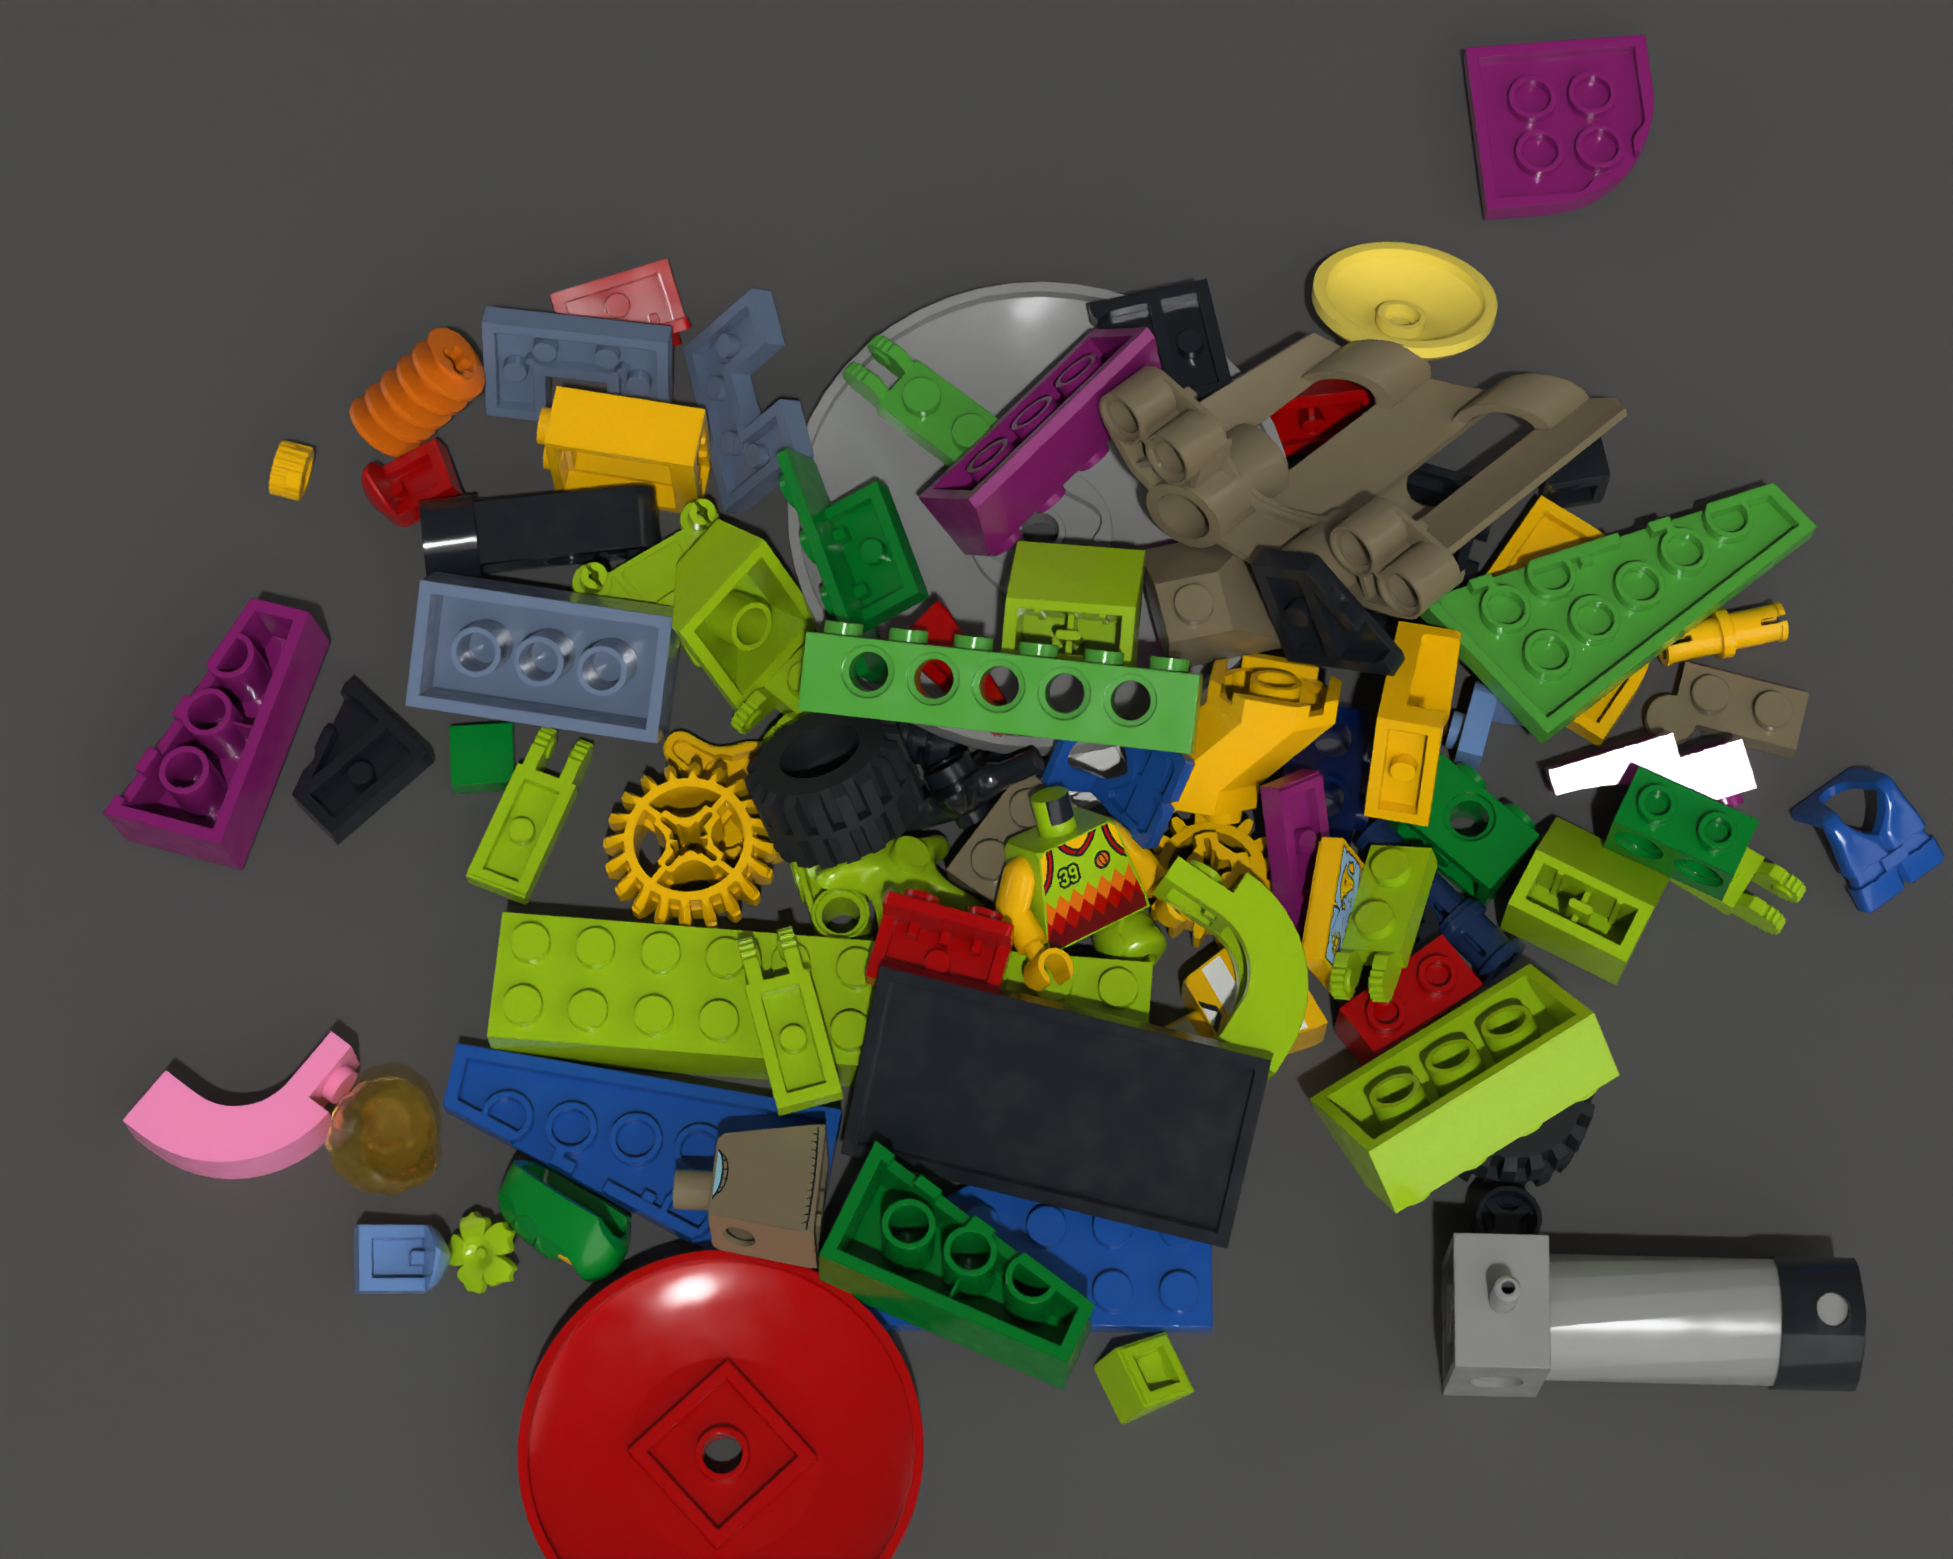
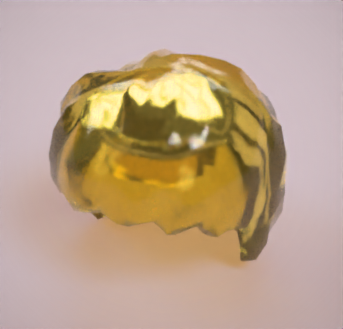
[325,1075,439,1196]

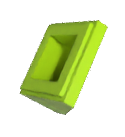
[1094,1332,1194,1424]

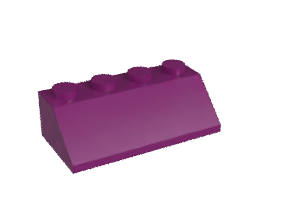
[918,327,1162,556]

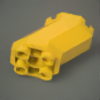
[1171,653,1343,825]

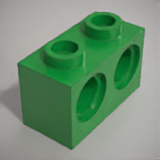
[1603,766,1760,901]

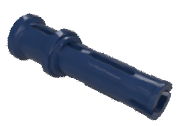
[1355,819,1525,986]

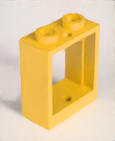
[537,386,712,513]

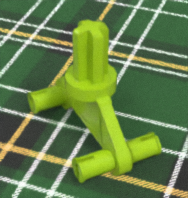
[572,498,719,668]

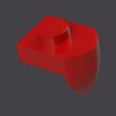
[361,438,463,528]

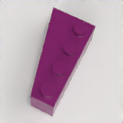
[103,598,330,870]

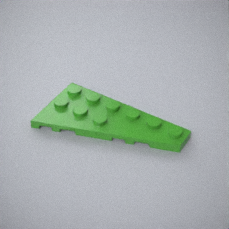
[1420,482,1817,744]

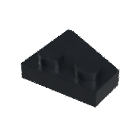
[1089,278,1232,401]
[1251,548,1405,676]
[292,677,434,845]

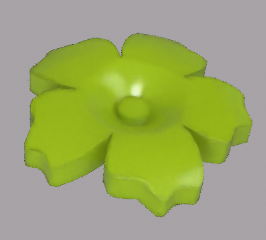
[448,1211,518,1294]

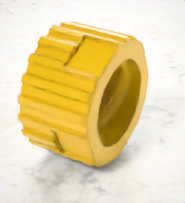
[269,440,315,501]

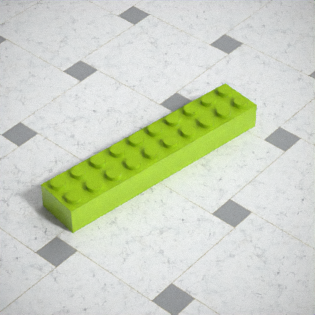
[487,912,1153,1087]

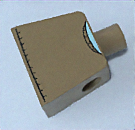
[673,1124,830,1268]

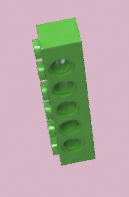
[798,620,1204,754]

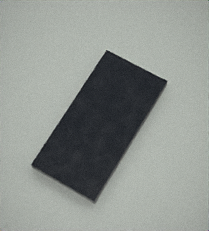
[840,960,1273,1249]

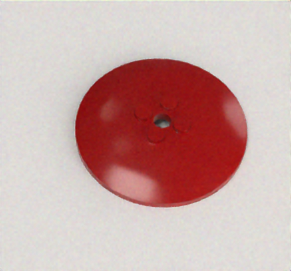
[517,1250,924,1559]

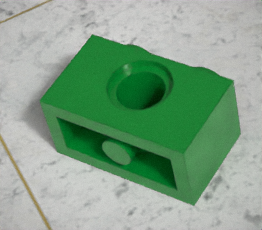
[1388,753,1540,906]

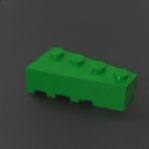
[819,1141,1095,1391]

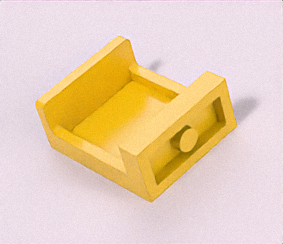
[1364,621,1462,827]

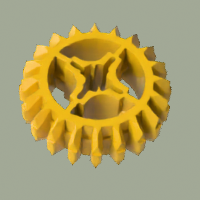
[603,761,779,929]

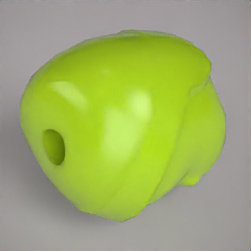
[1092,909,1167,967]

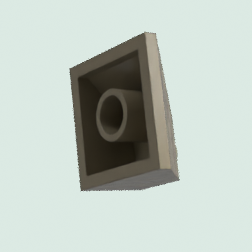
[1144,542,1282,667]

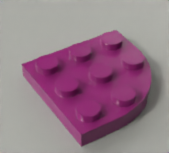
[1463,34,1654,220]

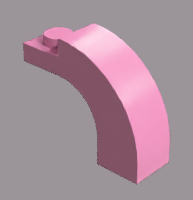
[122,1031,360,1179]

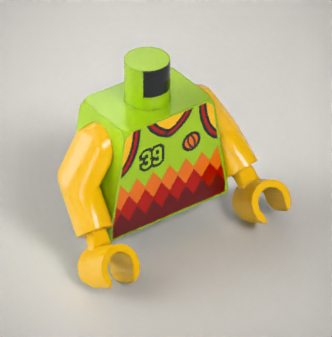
[995,786,1184,991]

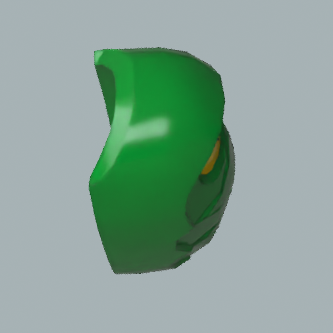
[496,1160,631,1282]

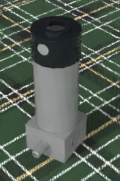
[1441,1233,1866,1398]

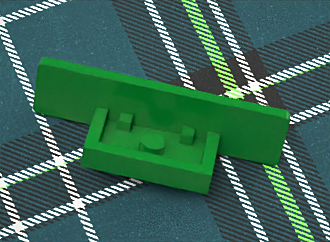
[776,447,930,686]

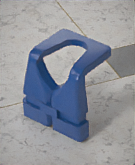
[1042,715,1195,849]
[1791,767,1945,913]

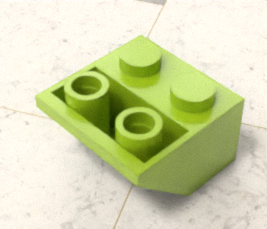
[1001,541,1146,675]
[1500,817,1671,985]

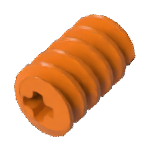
[349,327,485,458]

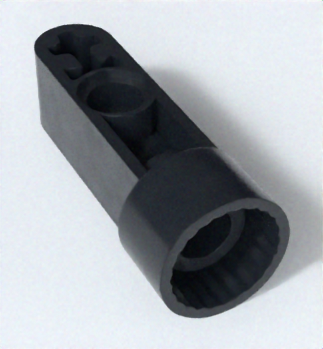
[419,485,661,578]

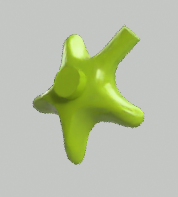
[815,834,986,928]

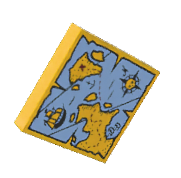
[1302,837,1367,1005]

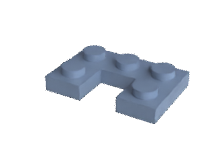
[683,288,814,514]
[481,306,673,421]

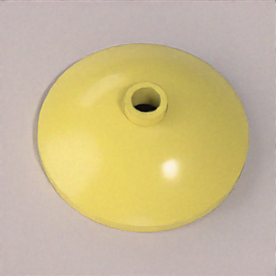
[1312,242,1497,361]

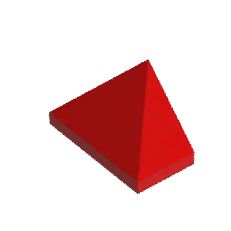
[1270,379,1375,457]

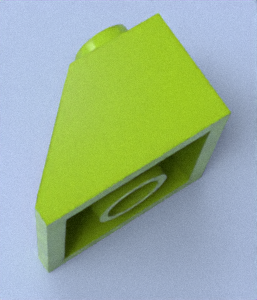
[672,519,816,711]

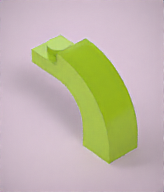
[1152,856,1309,1081]

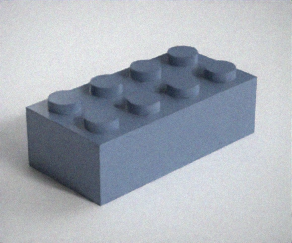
[405,572,681,744]

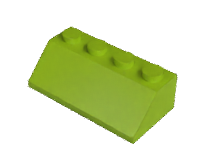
[1309,964,1619,1214]

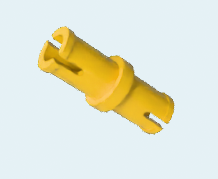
[1658,601,1789,666]

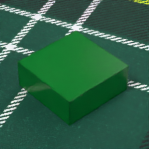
[449,722,516,794]

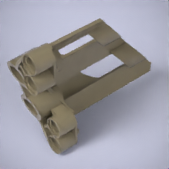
[1099,332,1627,619]

